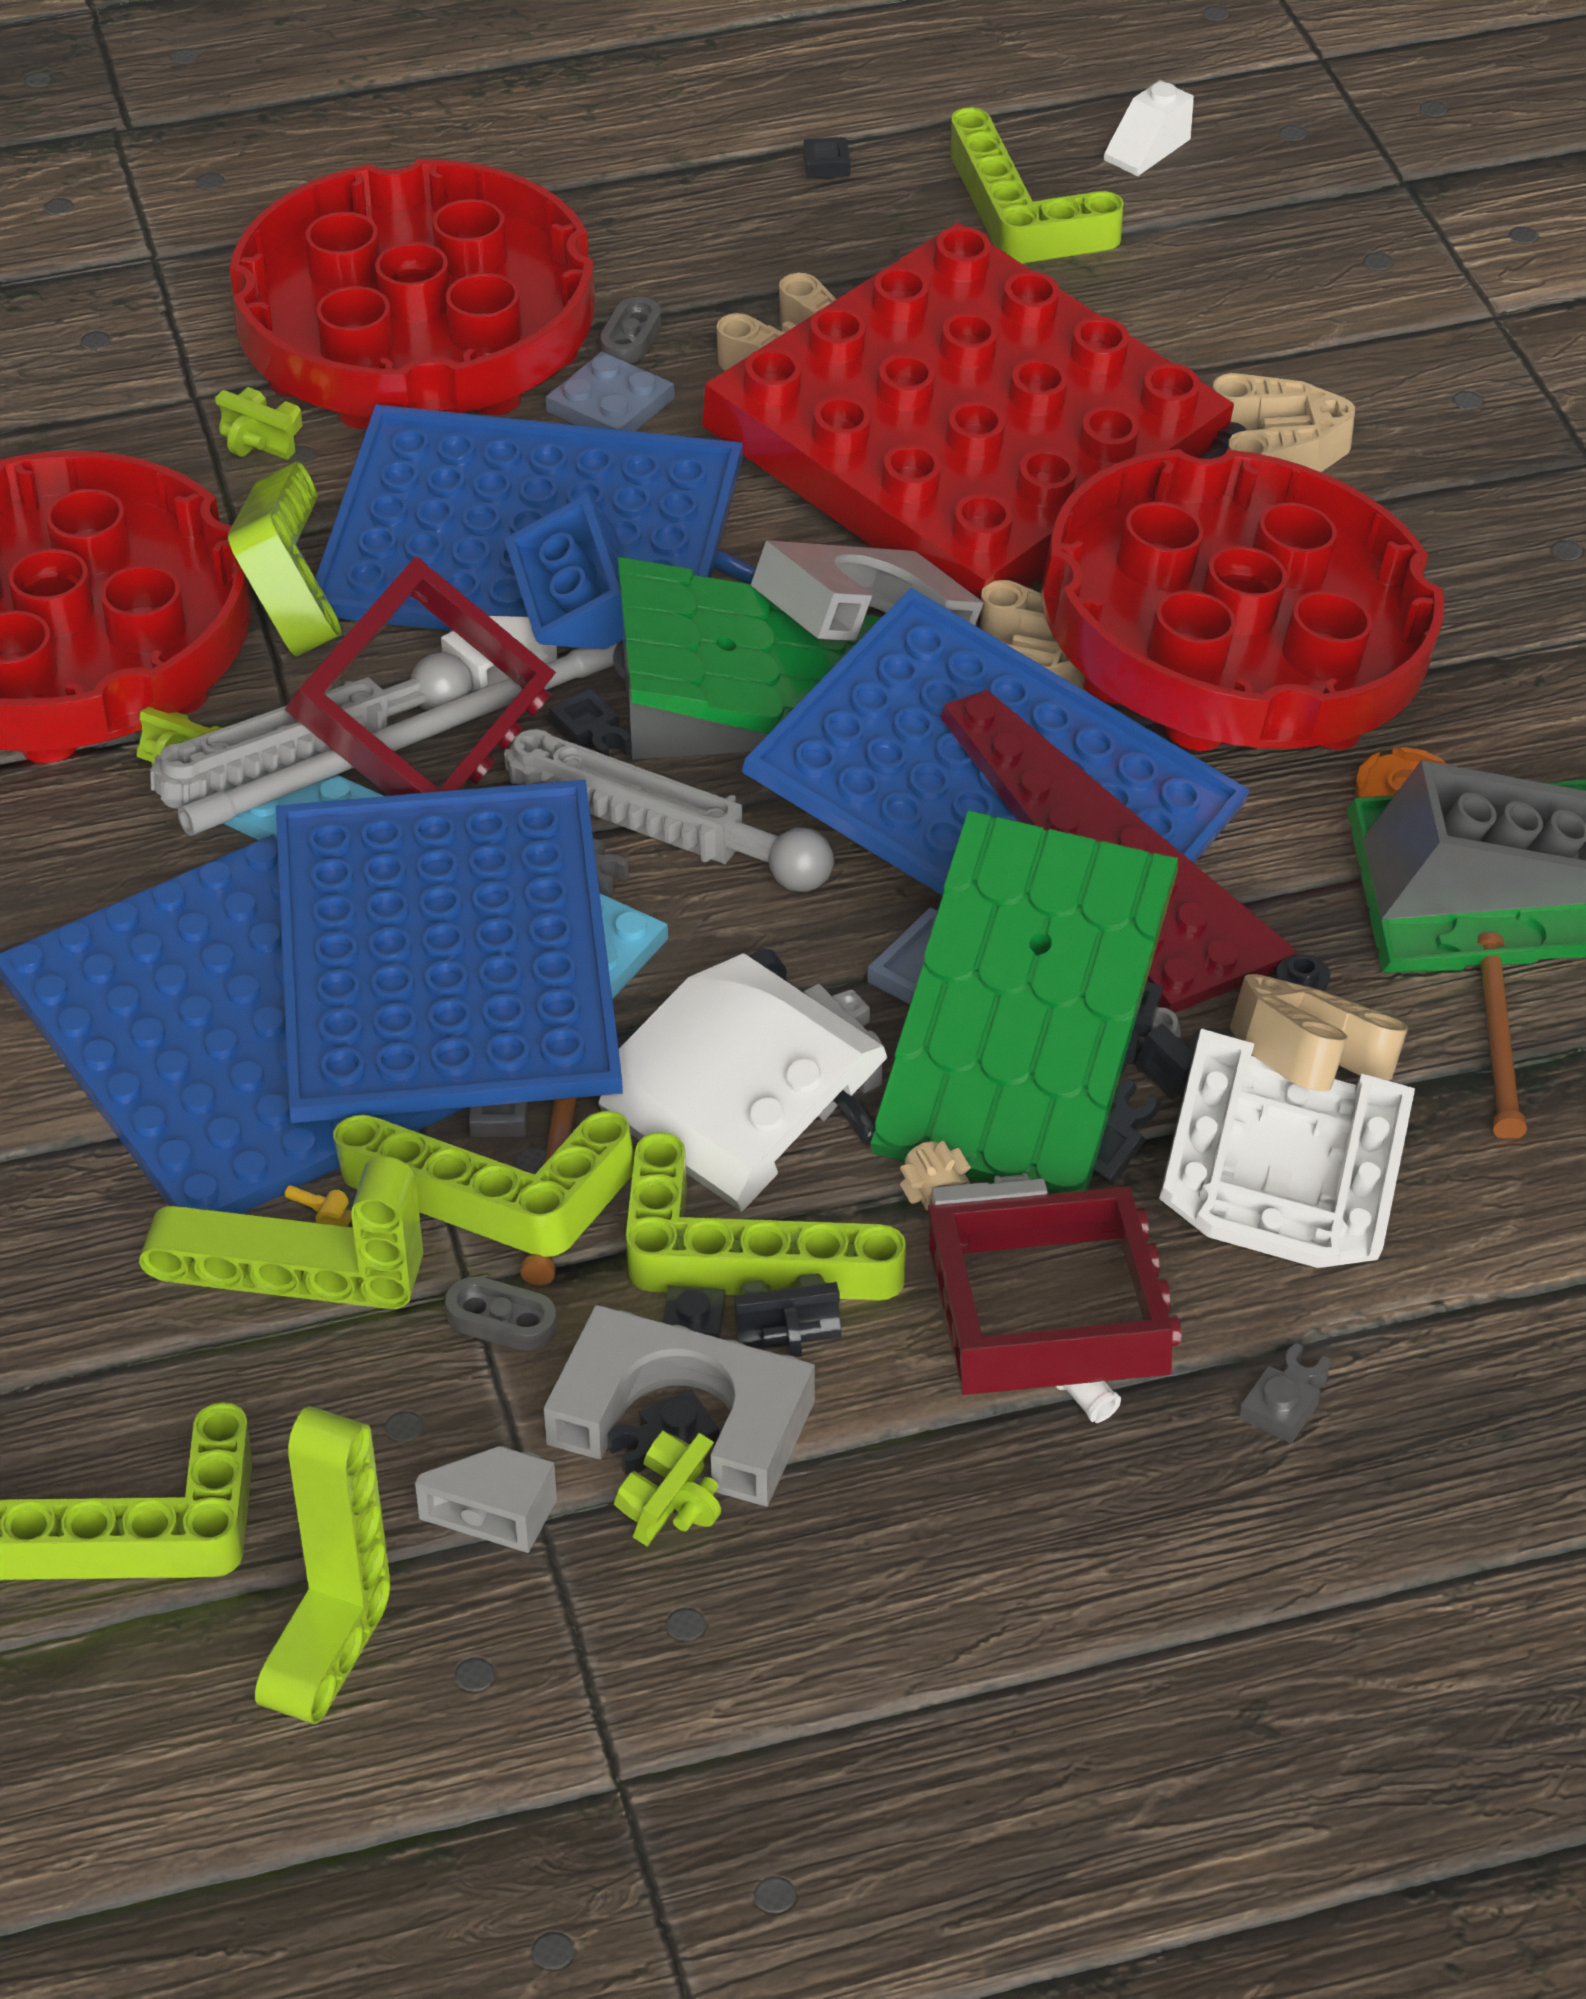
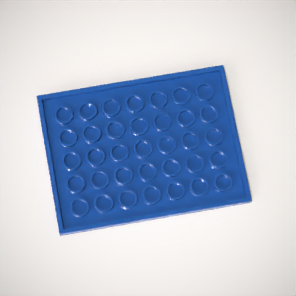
[315,404,743,644]
[742,588,1250,896]
[276,780,623,1123]
[0,835,467,1214]

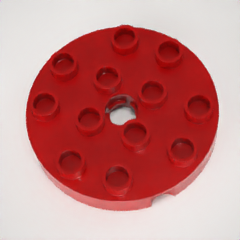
[230,159,595,429]
[1041,449,1444,751]
[0,451,252,763]

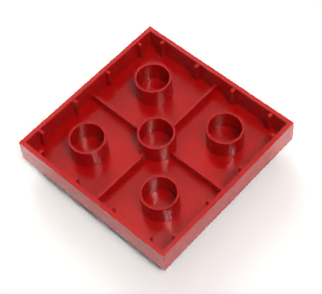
[702,222,1234,622]

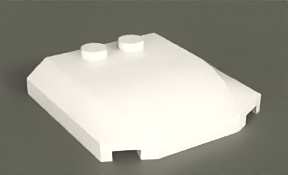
[598,953,887,1212]
[1159,1029,1415,1268]

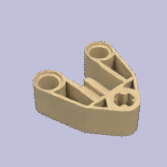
[716,273,837,371]
[1213,373,1355,472]
[980,580,1086,692]
[1230,974,1408,1091]

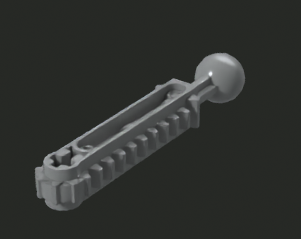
[150,652,472,809]
[504,729,834,892]

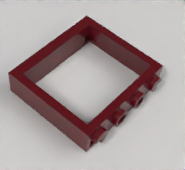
[285,556,556,796]
[928,1186,1182,1395]

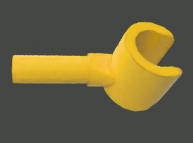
[285,1185,352,1227]

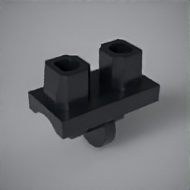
[734,1273,841,1358]

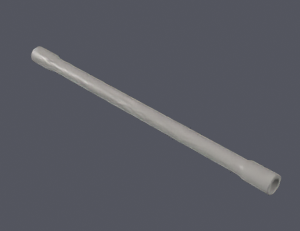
[178,644,617,836]

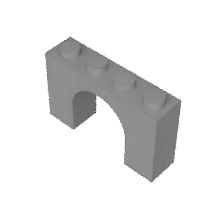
[751,540,984,641]
[544,1305,815,1507]

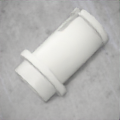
[1055,1381,1121,1423]

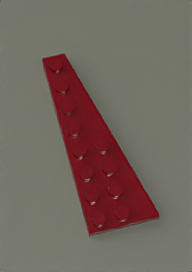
[941,690,1297,1013]

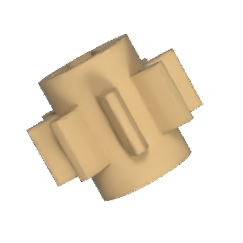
[900,1141,971,1210]

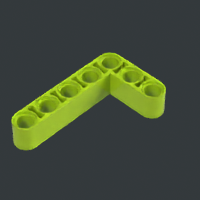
[950,107,1124,264]
[228,461,342,657]
[333,1111,634,1257]
[626,1132,906,1300]
[139,1156,424,1309]
[0,1402,253,1580]
[255,1405,390,1724]

